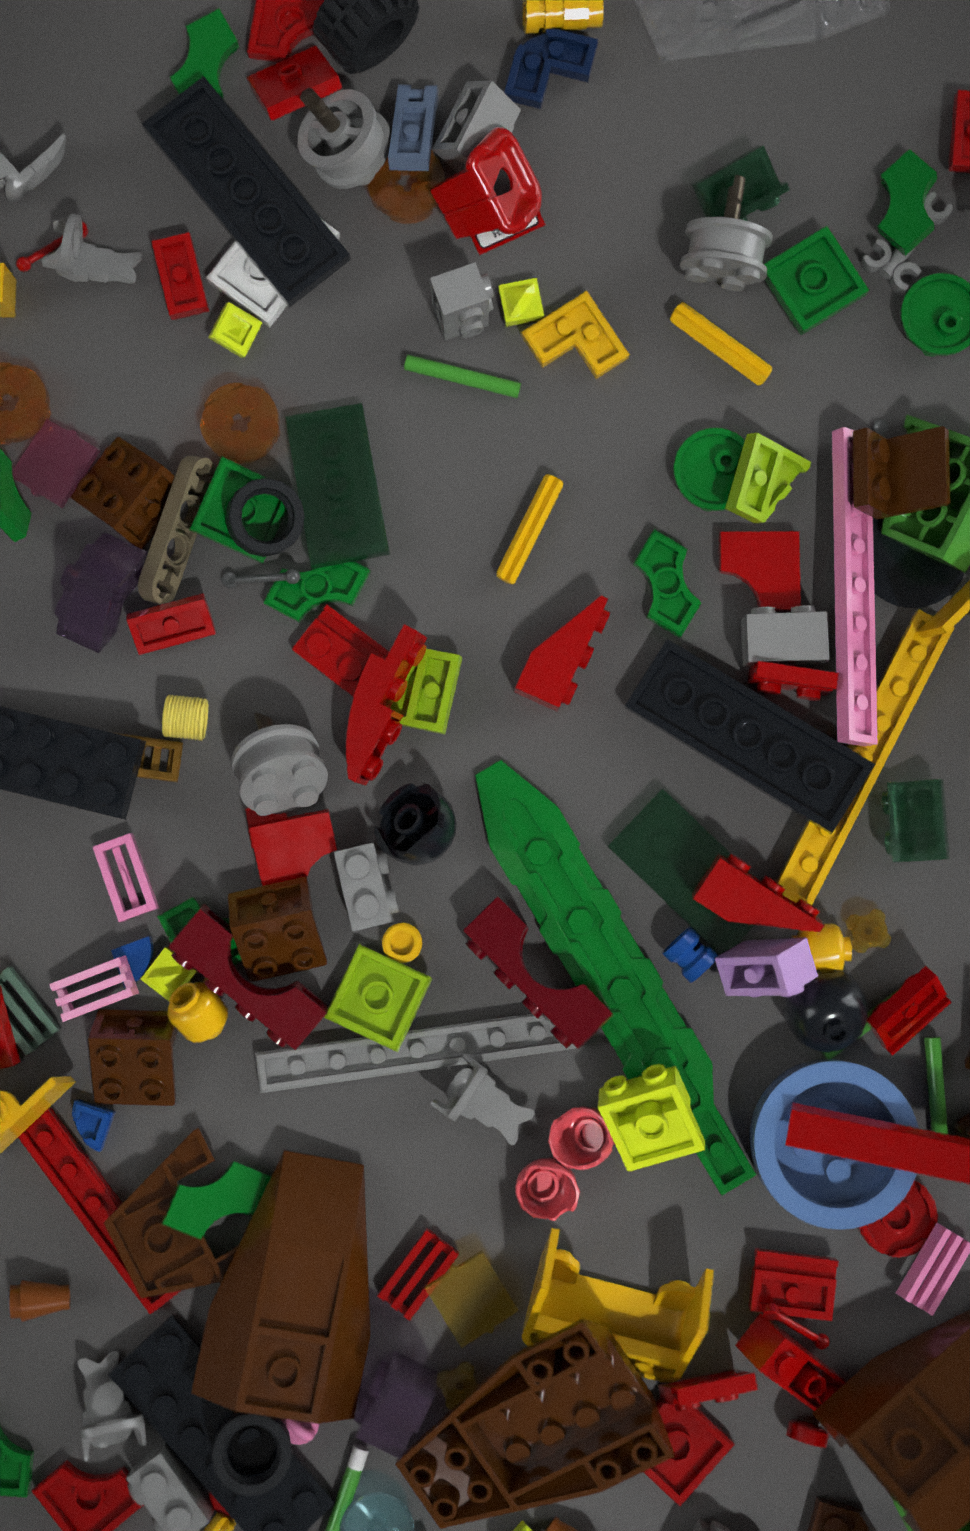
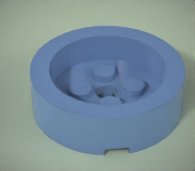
[749,1059,918,1230]

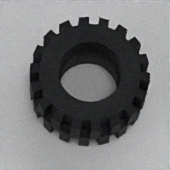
[313,0,419,74]

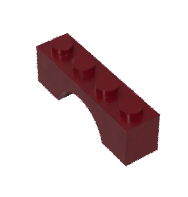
[463,896,614,1049]
[168,904,328,1051]

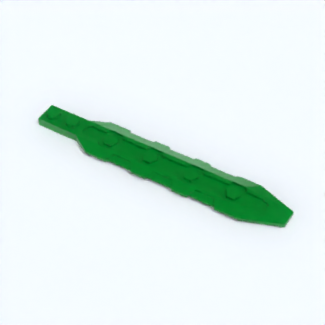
[475,760,756,1196]

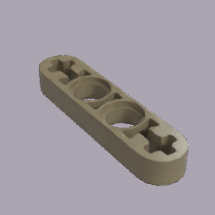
[138,455,216,604]

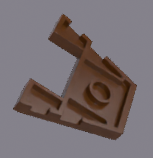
[104,1128,238,1298]

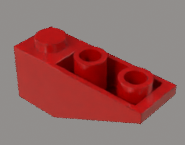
[514,595,611,712]
[692,853,824,932]
[735,1313,847,1411]

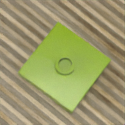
[324,944,432,1052]

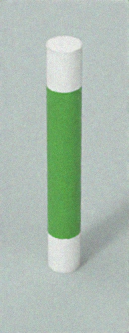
[325,1444,369,1531]

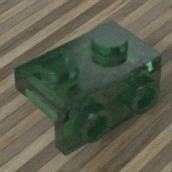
[692,145,790,221]
[882,779,950,862]

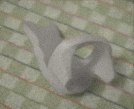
[0,133,66,202]
[41,213,142,284]
[431,1054,535,1145]
[77,1351,146,1461]

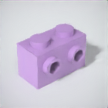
[715,938,818,997]

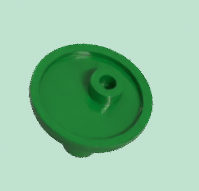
[900,273,970,357]
[673,428,745,512]

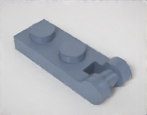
[388,84,438,171]

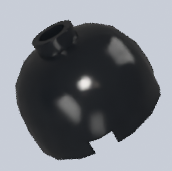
[374,783,457,866]
[783,970,868,1052]

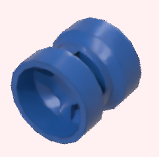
[662,926,719,983]

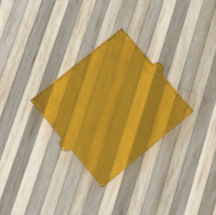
[425,1250,518,1348]

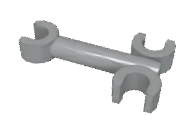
[860,191,953,296]

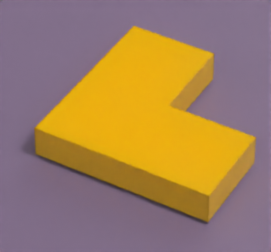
[521,291,630,379]

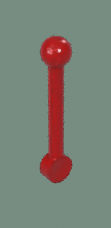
[16,222,88,272]
[762,1303,830,1350]

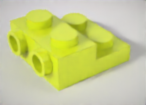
[598,1064,705,1172]

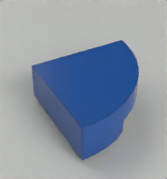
[111,936,154,988]
[72,1099,116,1152]

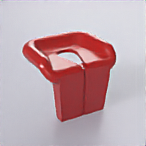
[430,127,542,239]

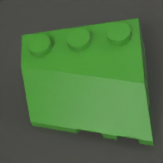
[881,414,970,573]

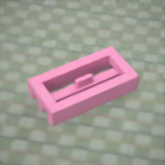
[93,833,159,922]
[49,955,139,1022]
[896,1223,970,1316]

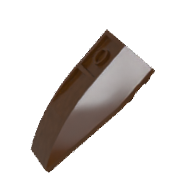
[191,1150,371,1424]
[812,1309,970,1531]
[395,1318,674,1529]

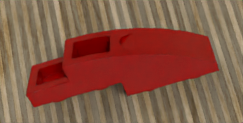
[346,624,428,786]

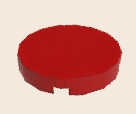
[858,1180,938,1258]

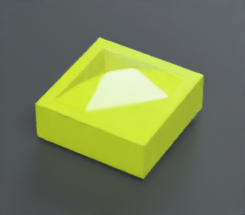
[498,278,544,327]
[208,302,263,358]
[141,947,198,1001]

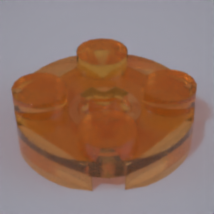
[368,149,445,224]
[0,362,51,444]
[200,383,281,464]

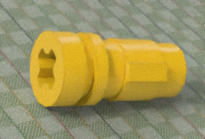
[522,0,604,34]

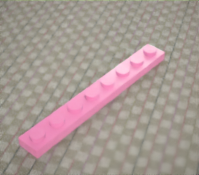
[832,427,878,747]

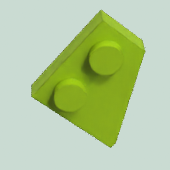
[725,433,811,523]
[390,648,463,735]

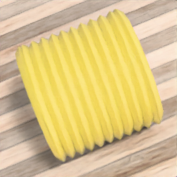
[162,694,208,741]

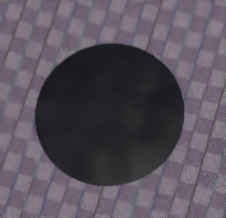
[873,518,964,608]

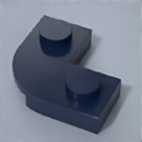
[504,29,599,109]

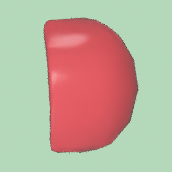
[548,1106,615,1170]
[515,1158,580,1221]

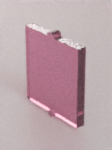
[12,419,100,509]

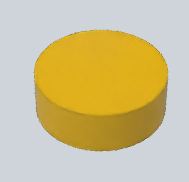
[382,923,423,963]

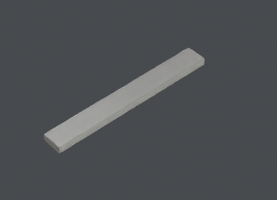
[255,1013,576,1093]

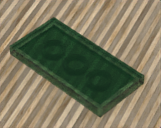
[285,403,390,569]
[607,788,755,955]

